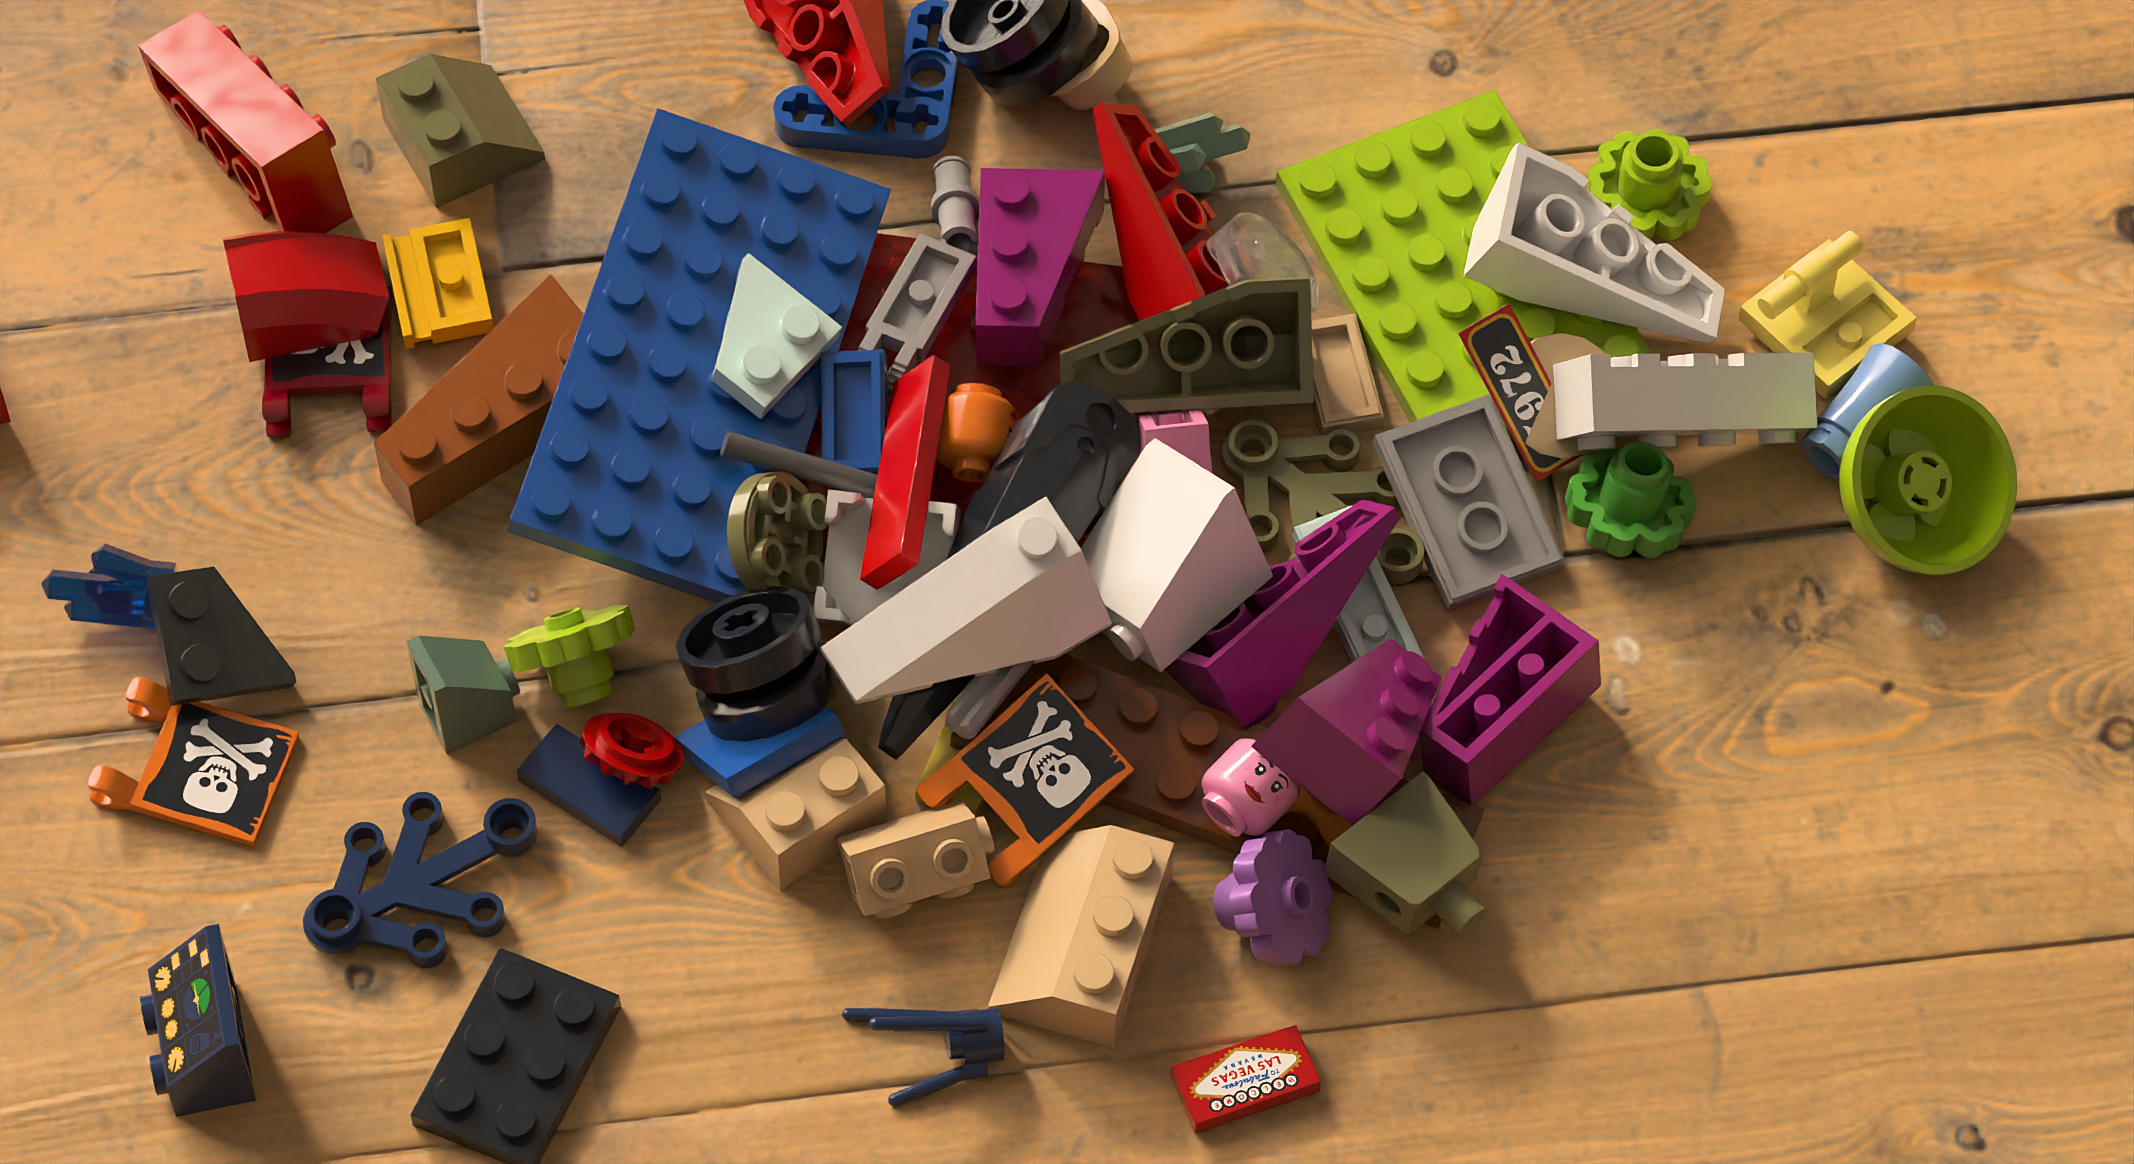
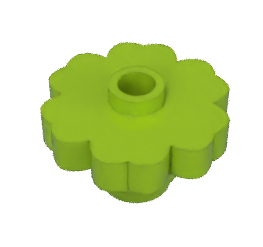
[1585,128,1712,241]
[503,605,636,708]

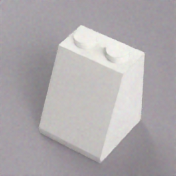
[1081,438,1273,672]

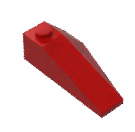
[744,0,891,125]
[1092,102,1259,321]

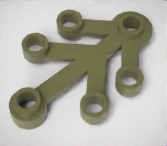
[1221,419,1424,585]

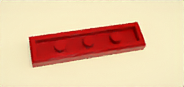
[860,355,951,590]

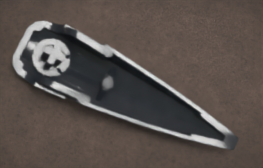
[878,381,1141,760]

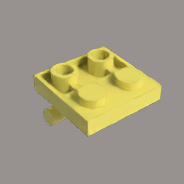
[1738,231,1917,399]

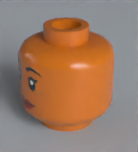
[936,383,1016,482]

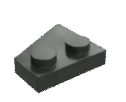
[146,566,296,706]

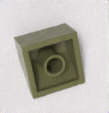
[376,54,545,208]

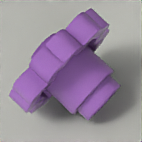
[1213,829,1333,967]

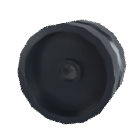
[941,0,1098,107]
[675,586,840,742]

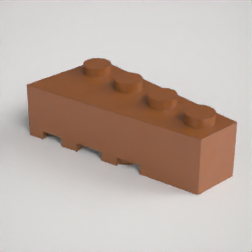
[374,274,583,525]

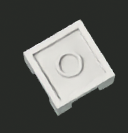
[813,490,961,626]

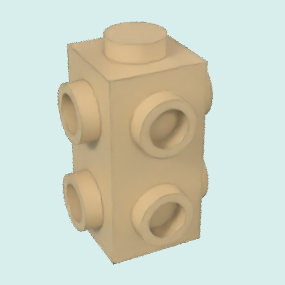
[836,800,995,918]

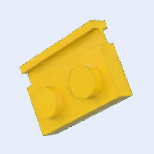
[382,218,494,349]

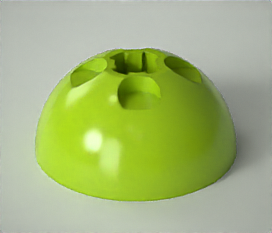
[1839,385,2017,575]

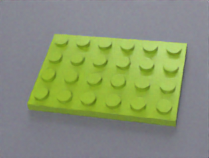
[1276,90,1652,440]

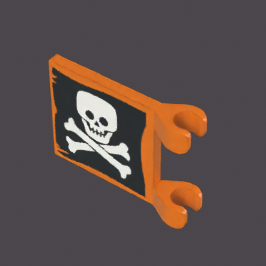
[917,673,1135,888]
[88,677,299,848]

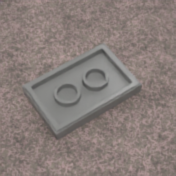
[1372,394,1565,611]

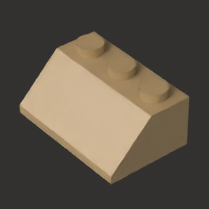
[988,825,1174,1049]

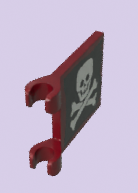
[262,285,392,437]

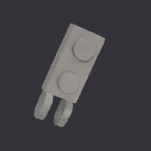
[858,234,977,396]

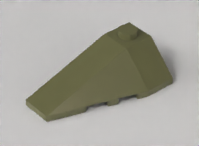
[1060,277,1314,413]

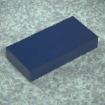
[517,723,661,847]

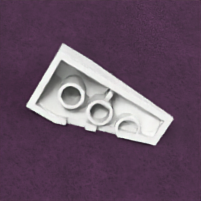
[820,497,1112,705]

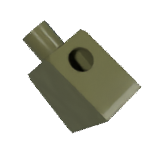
[1324,771,1487,937]

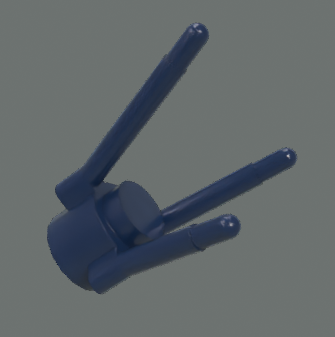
[842,1008,1005,1106]

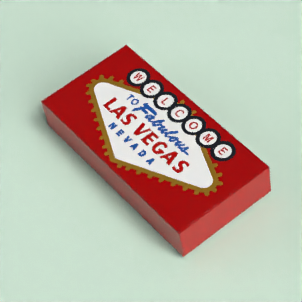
[1171,1025,1321,1134]

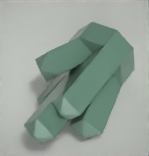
[1154,112,1251,193]

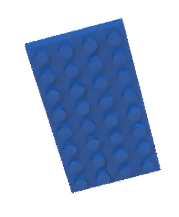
[506,108,891,603]

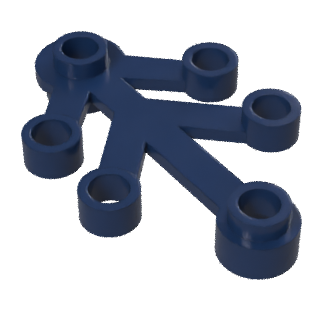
[303,792,538,968]

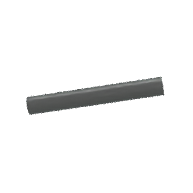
[720,431,878,499]

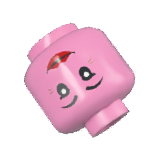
[1201,739,1300,837]

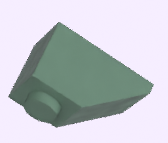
[407,636,520,754]

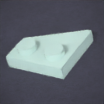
[712,253,842,419]

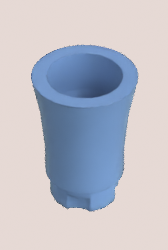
[1800,343,1934,481]

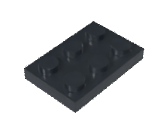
[410,948,621,1164]

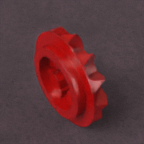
[579,713,683,789]

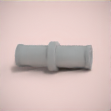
[931,156,979,254]

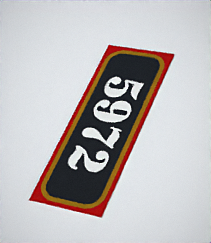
[1458,303,1584,483]

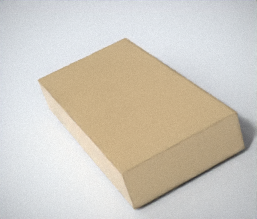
[1312,313,1384,435]

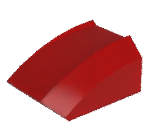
[223,231,389,362]

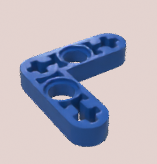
[773,0,959,159]

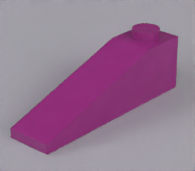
[1164,499,1400,728]

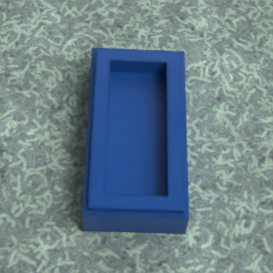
[821,349,888,475]

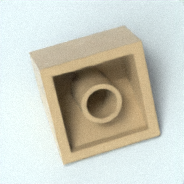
[705,737,887,891]

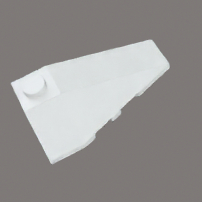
[1464,142,1725,344]

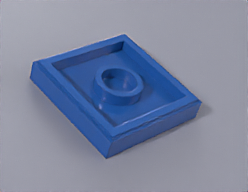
[675,706,845,798]

